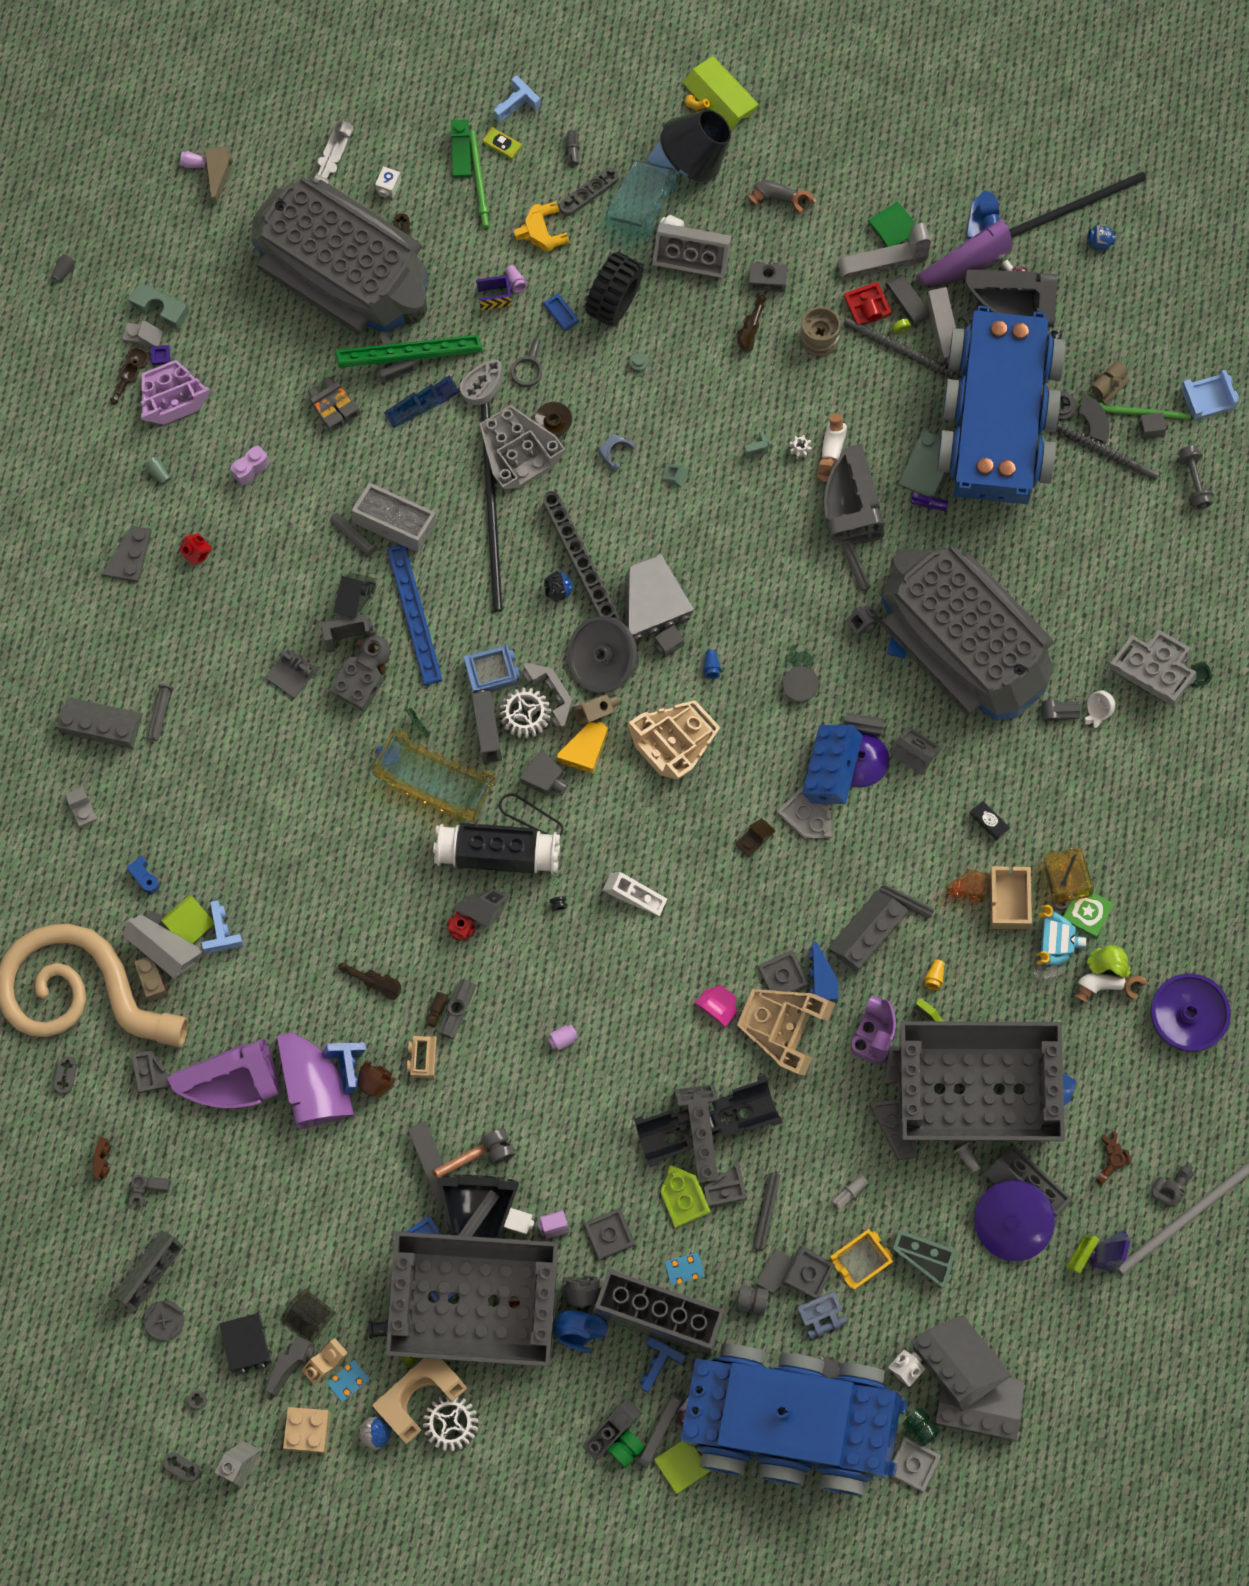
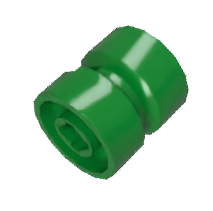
[607,1429,646,1469]

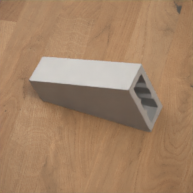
[926,287,956,365]
[122,914,204,979]
[215,1441,261,1488]

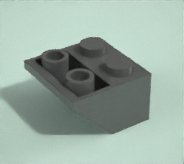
[454,888,509,927]

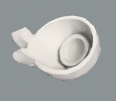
[1085,690,1115,728]

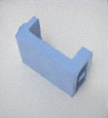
[1181,370,1239,420]

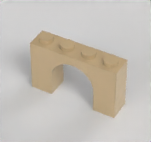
[372,1358,467,1444]

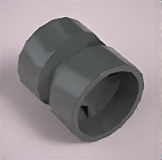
[481,1128,516,1165]
[736,1285,769,1316]

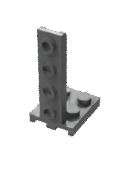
[674,1084,718,1182]

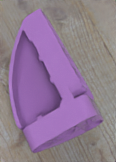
[916,220,1013,286]
[277,1033,354,1129]
[167,1038,281,1108]

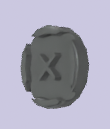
[144,1301,184,1341]

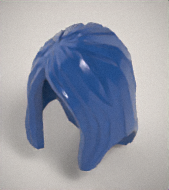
[553,1310,608,1353]

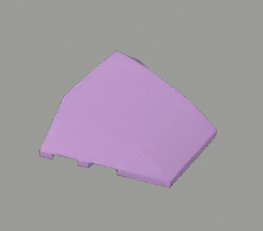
[141,360,211,425]

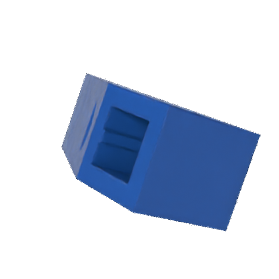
[809,942,838,1003]

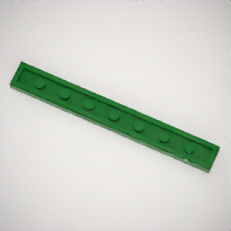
[335,335,482,368]

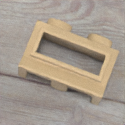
[407,1036,438,1079]

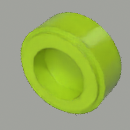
[892,319,911,334]

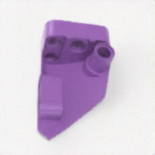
[851,995,896,1065]

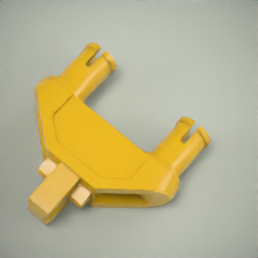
[513,201,569,252]

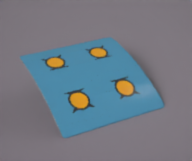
[665,1253,705,1285]
[327,1360,369,1402]

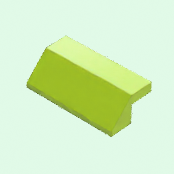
[682,56,759,131]

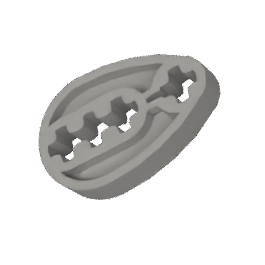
[460,359,503,405]

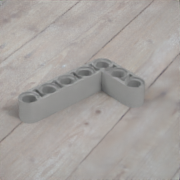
[837,223,931,280]

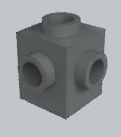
[846,606,880,635]

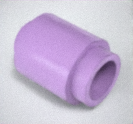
[548,1024,578,1051]

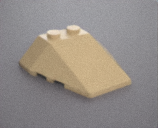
[628,700,720,780]

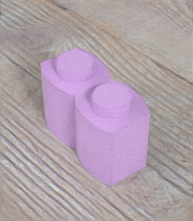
[230,446,269,486]
[537,1210,569,1239]

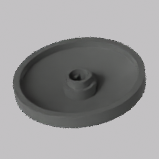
[567,616,637,693]

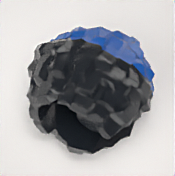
[544,571,574,601]

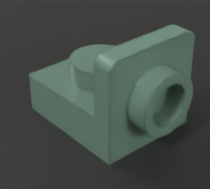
[744,431,771,459]

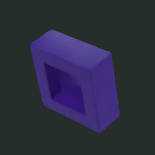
[151,345,171,365]

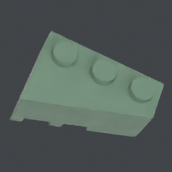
[892,1230,957,1288]

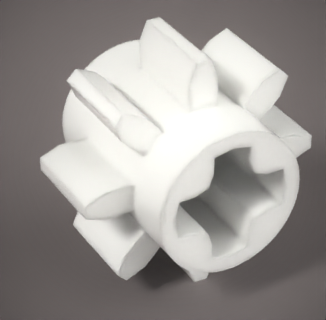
[789,435,812,459]

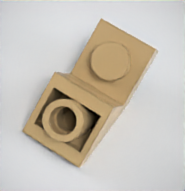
[301,1338,348,1385]

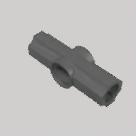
[438,979,476,1040]

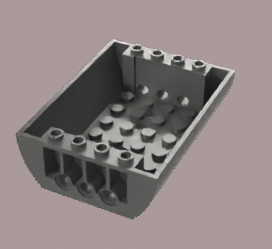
[899,1021,1065,1142]
[386,1232,558,1366]

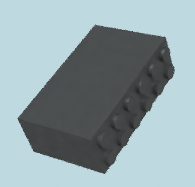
[595,1269,725,1358]

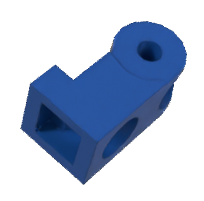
[127,856,160,894]

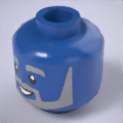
[1087,225,1115,250]

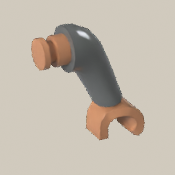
[747,180,815,214]

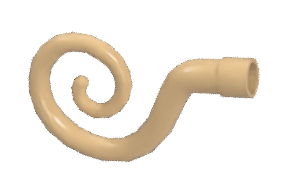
[0,924,189,1048]

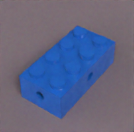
[802,725,863,804]

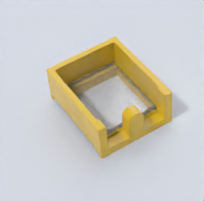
[829,1229,893,1292]

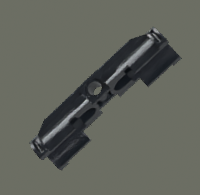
[634,1075,783,1167]

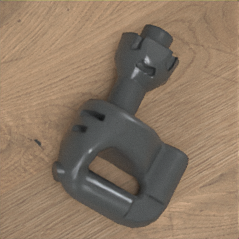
[1152,1164,1194,1207]

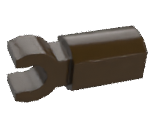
[427,992,449,1028]

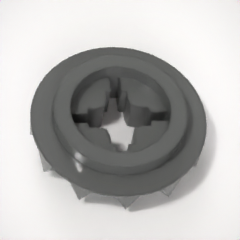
[1058,391,1077,420]

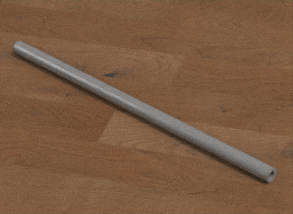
[1118,1162,1249,1275]

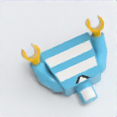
[1036,905,1086,966]

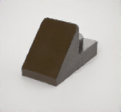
[735,818,776,858]

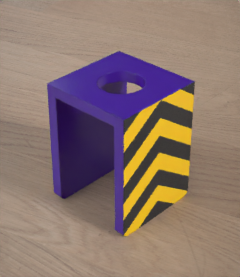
[476,275,512,311]

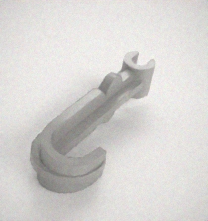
[311,120,354,185]

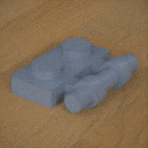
[797,1291,847,1339]

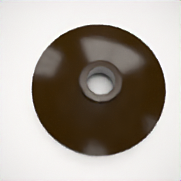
[535,402,572,436]

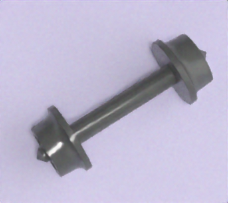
[1178,445,1214,509]

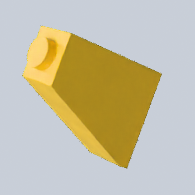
[557,721,608,774]

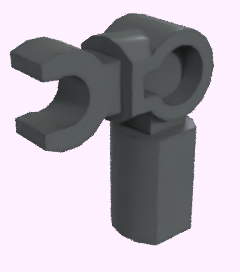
[129,1174,171,1207]

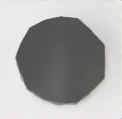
[782,666,820,702]

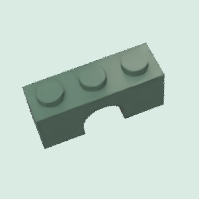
[129,282,189,330]

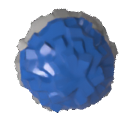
[359,1416,392,1450]

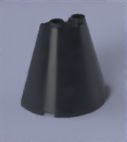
[438,1175,519,1238]

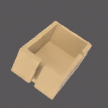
[989,866,1032,929]

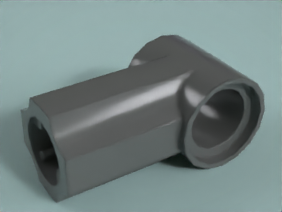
[1041,700,1080,723]

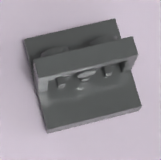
[891,727,942,775]

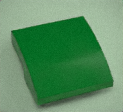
[867,201,915,247]

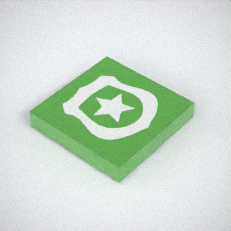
[1063,886,1114,937]

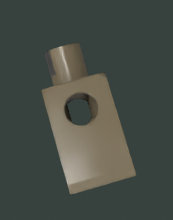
[571,694,619,725]

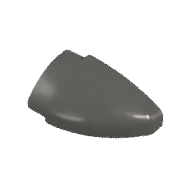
[965,269,1057,328]
[824,443,885,543]

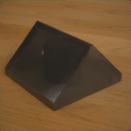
[280,1288,336,1343]

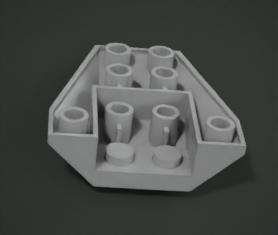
[480,405,566,489]

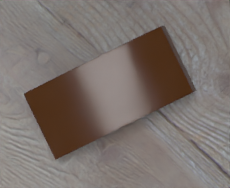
[93,1136,111,1182]

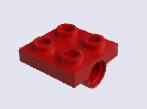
[844,281,892,325]

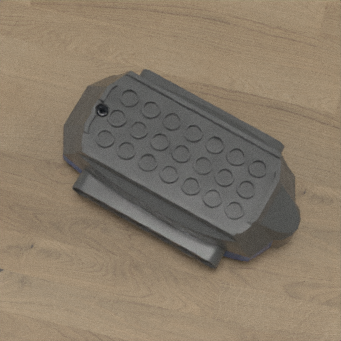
[251,178,428,334]
[881,547,1054,720]

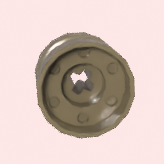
[800,307,840,356]

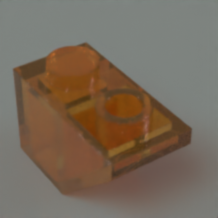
[946,870,990,902]

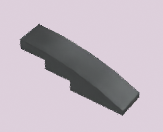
[408,1121,448,1205]

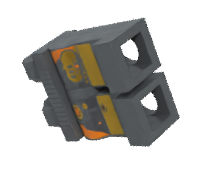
[308,377,360,433]

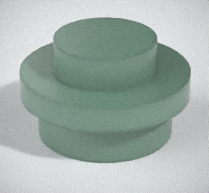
[630,353,648,371]

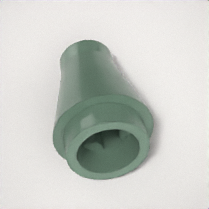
[145,457,171,485]

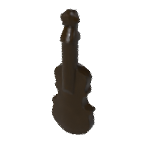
[737,295,766,352]
[110,346,150,405]
[338,963,401,1000]

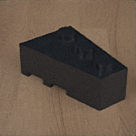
[333,573,376,618]

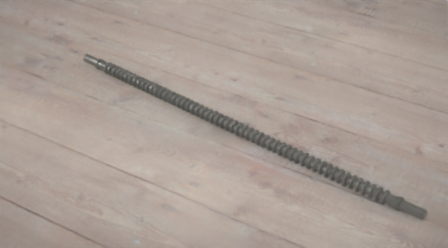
[844,318,1160,480]

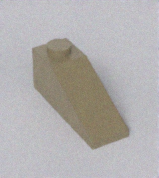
[205,146,233,205]

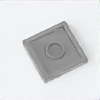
[892,1436,941,1493]

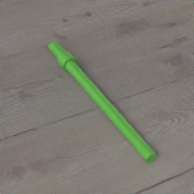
[470,130,489,229]
[1079,402,1191,421]

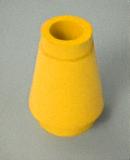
[924,960,945,990]

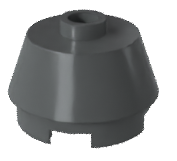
[562,1275,602,1308]

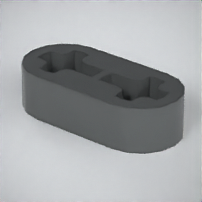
[54,1057,77,1094]
[163,1452,200,1482]

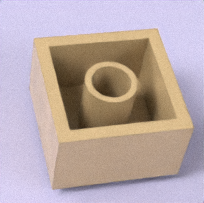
[283,1407,331,1454]

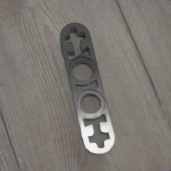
[560,168,618,216]
[638,1393,684,1468]

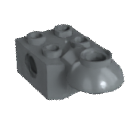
[329,636,390,712]

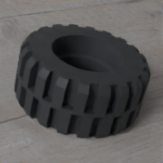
[585,252,644,326]

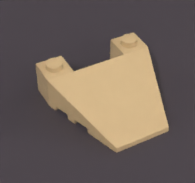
[737,989,836,1076]

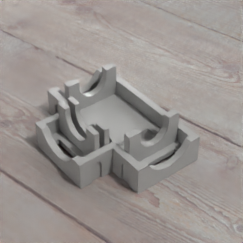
[1110,630,1196,707]

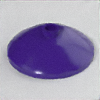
[851,733,889,787]

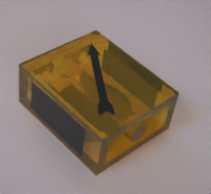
[1043,848,1094,904]

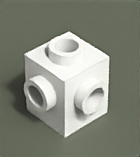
[888,1350,925,1387]

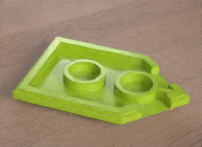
[660,1165,711,1228]

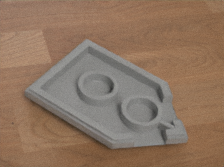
[776,786,832,838]

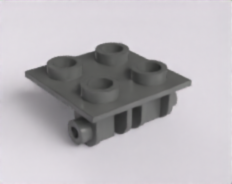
[265,649,318,699]

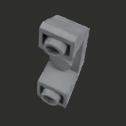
[522,663,572,732]

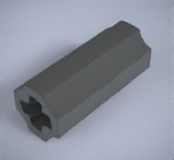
[844,713,884,736]

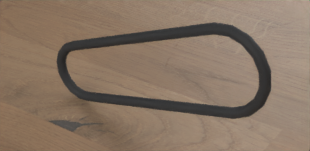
[499,793,564,836]

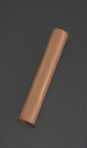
[432,1144,487,1179]

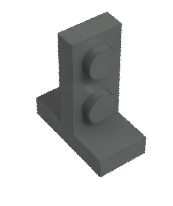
[377,332,417,383]

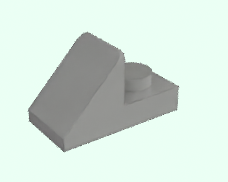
[123,320,163,347]
[66,787,97,828]

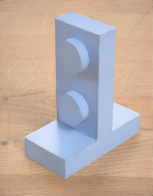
[494,75,541,123]
[202,901,244,954]

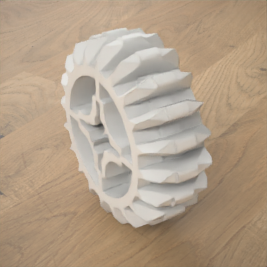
[499,687,551,738]
[423,1397,478,1451]

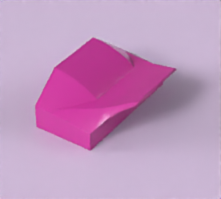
[695,985,737,1028]

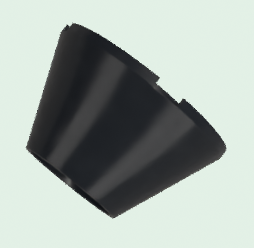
[660,110,731,182]

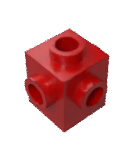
[178,533,213,565]
[447,912,476,942]

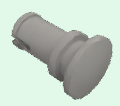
[953,1141,981,1174]

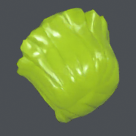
[1087,945,1131,978]

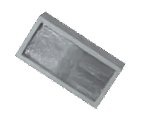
[352,483,436,552]

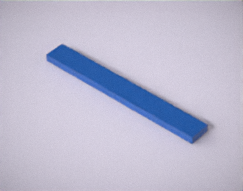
[387,545,443,686]

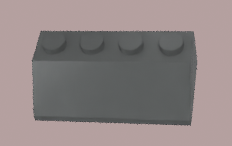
[56,698,143,749]
[827,891,908,973]
[985,1145,1073,1218]

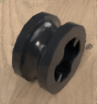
[549,896,568,911]

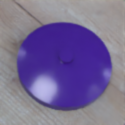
[1151,973,1231,1052]
[974,1180,1055,1261]

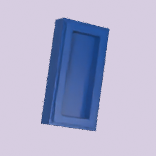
[543,293,579,332]

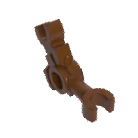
[1095,1131,1131,1186]

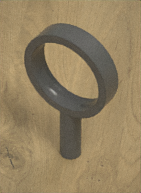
[511,338,542,387]

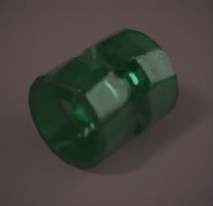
[902,1408,941,1448]

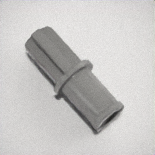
[833,1175,869,1209]

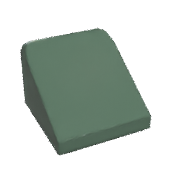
[661,464,689,488]

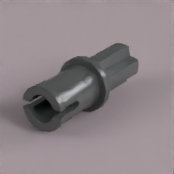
[566,130,580,166]

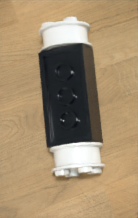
[433,823,560,875]

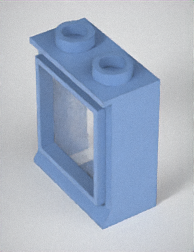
[463,644,520,694]

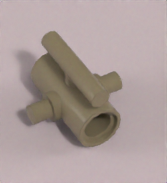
[1090,361,1130,405]

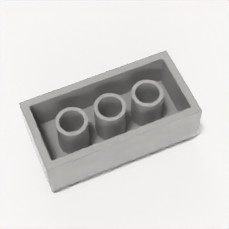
[652,223,732,278]

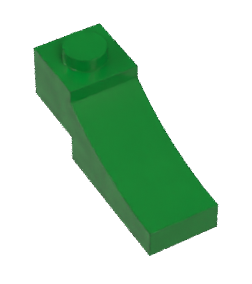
[451,119,471,178]

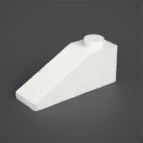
[603,872,667,916]

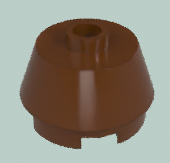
[358,1060,396,1098]

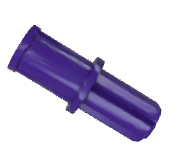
[910,493,949,512]

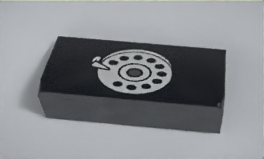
[970,801,1010,841]

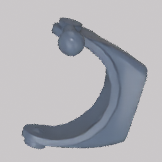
[599,434,636,472]

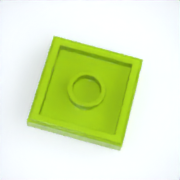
[161,895,214,944]
[654,1441,711,1494]

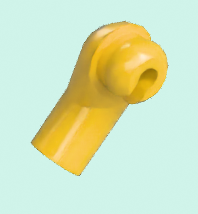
[684,95,710,111]

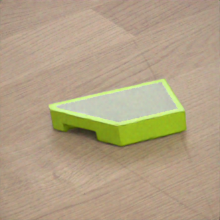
[915,998,944,1021]

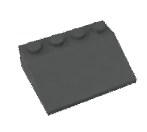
[113,1230,184,1312]
[911,1315,1011,1411]
[934,1378,1025,1442]

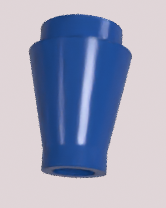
[703,649,722,679]

